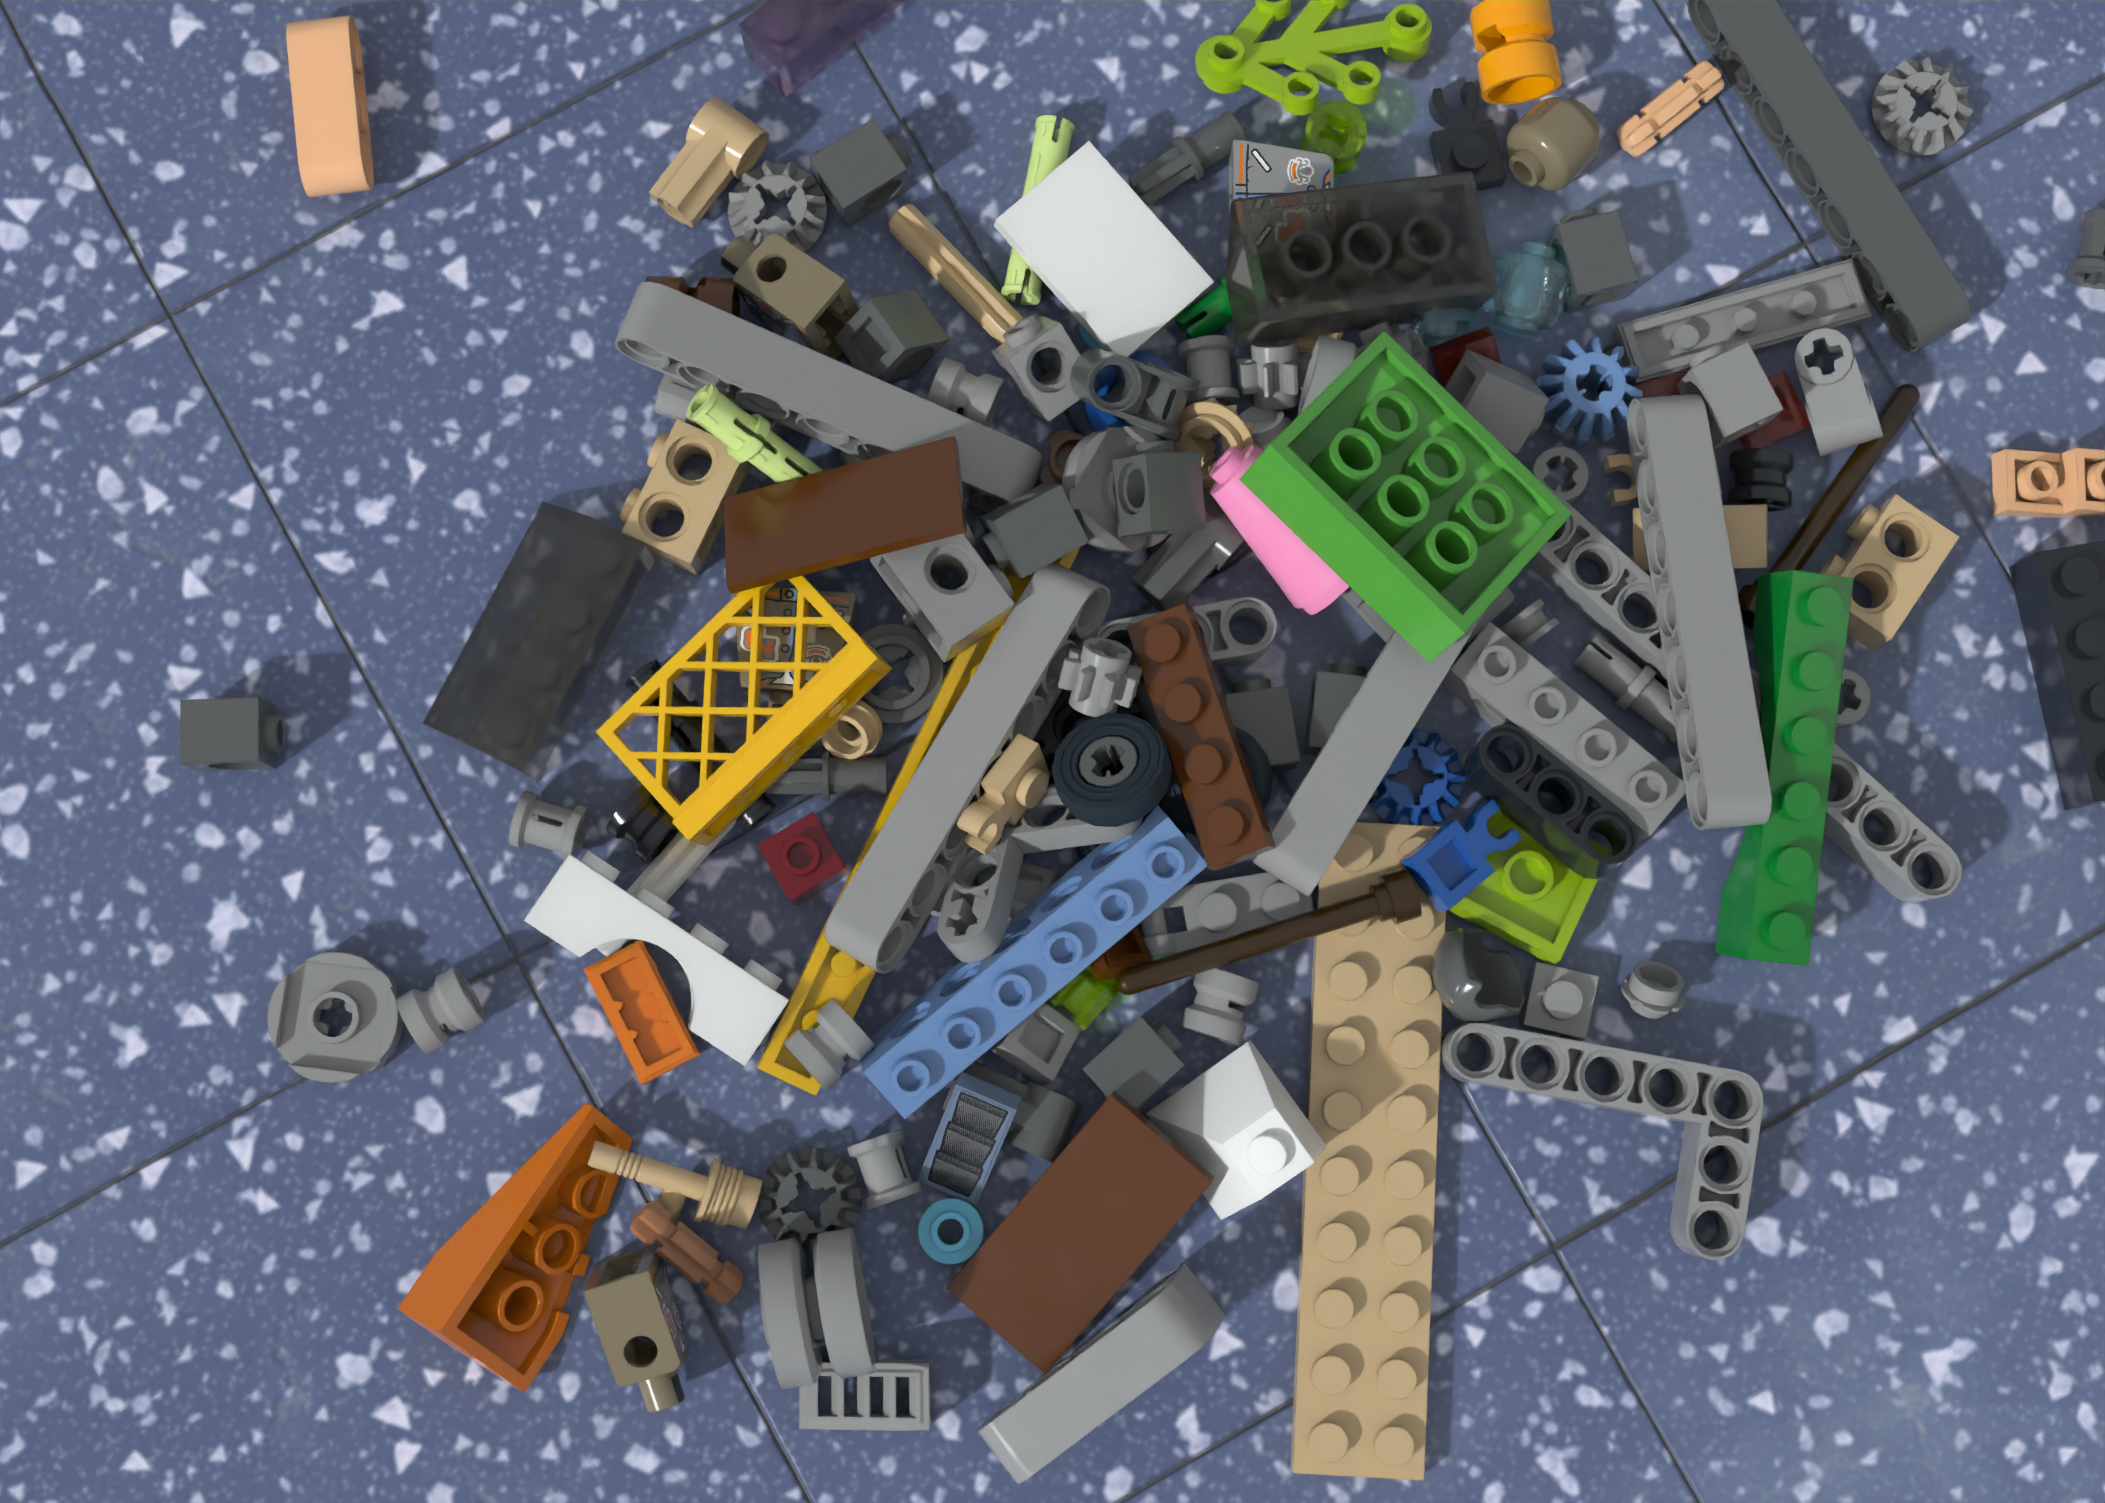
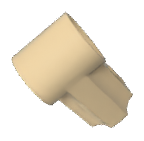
[649,96,769,229]

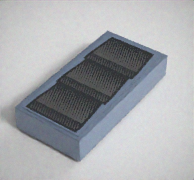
[917,1072,1022,1206]

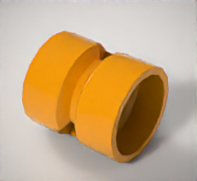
[1469,0,1562,105]

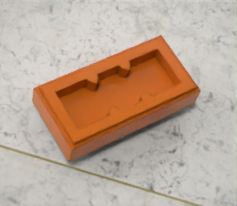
[583,940,702,1085]

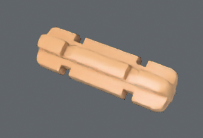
[1616,61,1724,157]

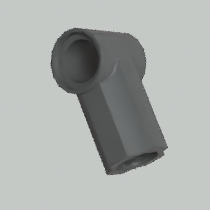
[1131,487,1247,611]
[942,1061,1082,1162]

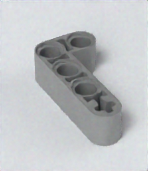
[977,1263,1226,1484]

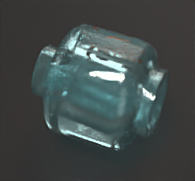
[1481,241,1570,338]

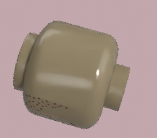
[1507,97,1599,191]

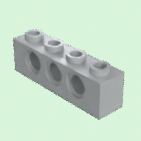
[1441,622,1686,841]

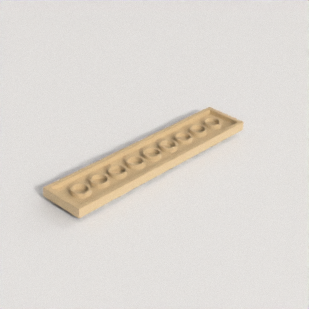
[1290,822,1446,1481]

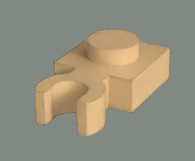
[957,733,1051,855]

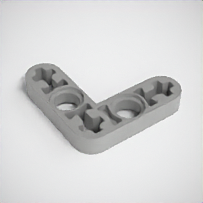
[937,776,1144,963]

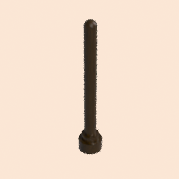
[1738,384,1920,630]
[1115,867,1422,995]

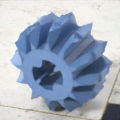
[1534,336,1643,445]

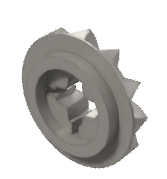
[1871,57,1973,156]
[728,160,827,252]

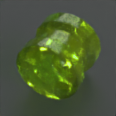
[1300,100,1367,176]
[1048,965,1119,1032]

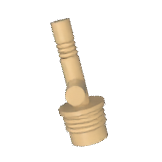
[587,1141,762,1230]

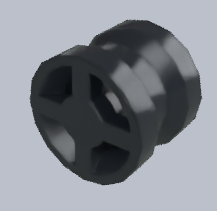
[1727,448,1794,512]
[606,784,679,864]

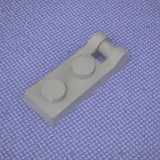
[1140,872,1314,957]

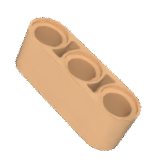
[286,15,374,197]

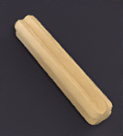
[888,204,1024,345]

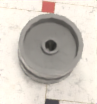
[758,1227,876,1390]

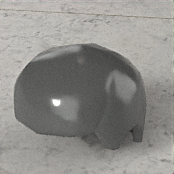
[1431,928,1525,1023]

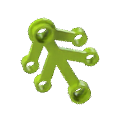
[1195,0,1432,115]

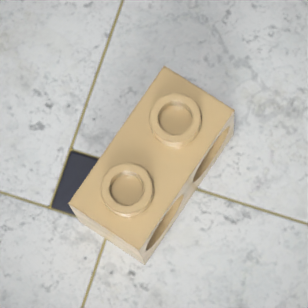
[619,419,752,576]
[1819,494,1959,650]

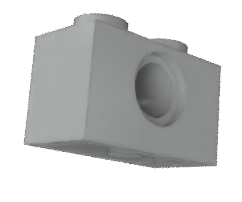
[870,523,1015,663]

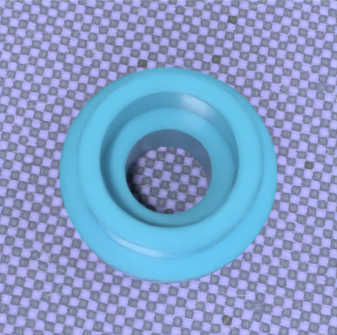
[918,1198,983,1264]

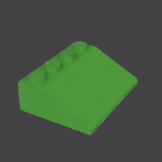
[1239,331,1573,663]

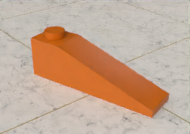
[397,1103,633,1393]

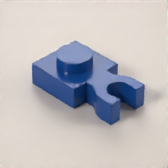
[1400,799,1522,912]

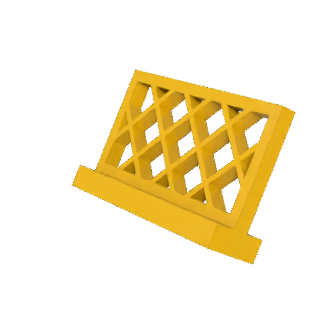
[596,575,892,847]

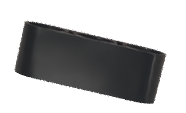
[1464,724,1638,879]

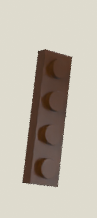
[1127,603,1276,871]

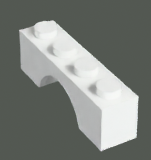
[524,850,789,1066]

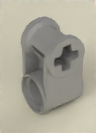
[1795,328,1883,457]

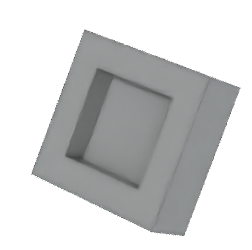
[1519,962,1599,1040]
[991,1003,1081,1086]

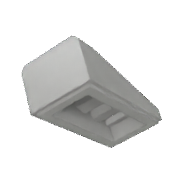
[799,1359,931,1431]

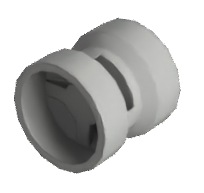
[927,357,1005,427]
[396,966,486,1054]
[1179,968,1260,1046]
[783,998,875,1091]

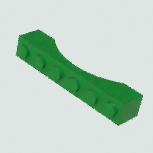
[1715,570,1854,966]

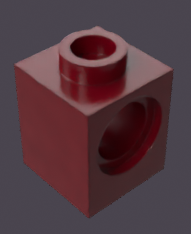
[757,812,850,906]

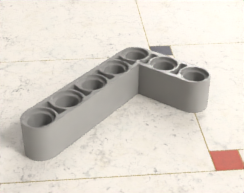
[1440,1023,1763,1260]

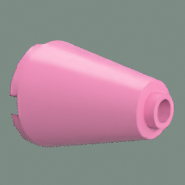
[1209,444,1349,615]

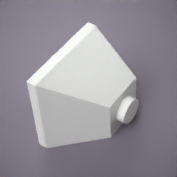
[1146,1040,1326,1220]

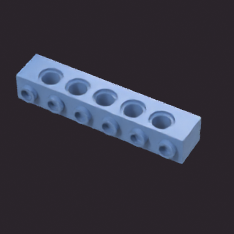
[860,805,1207,1119]

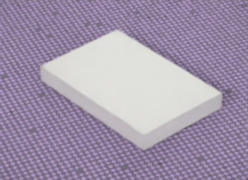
[994,141,1214,358]

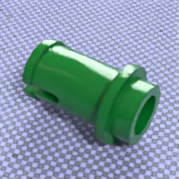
[1175,273,1257,340]

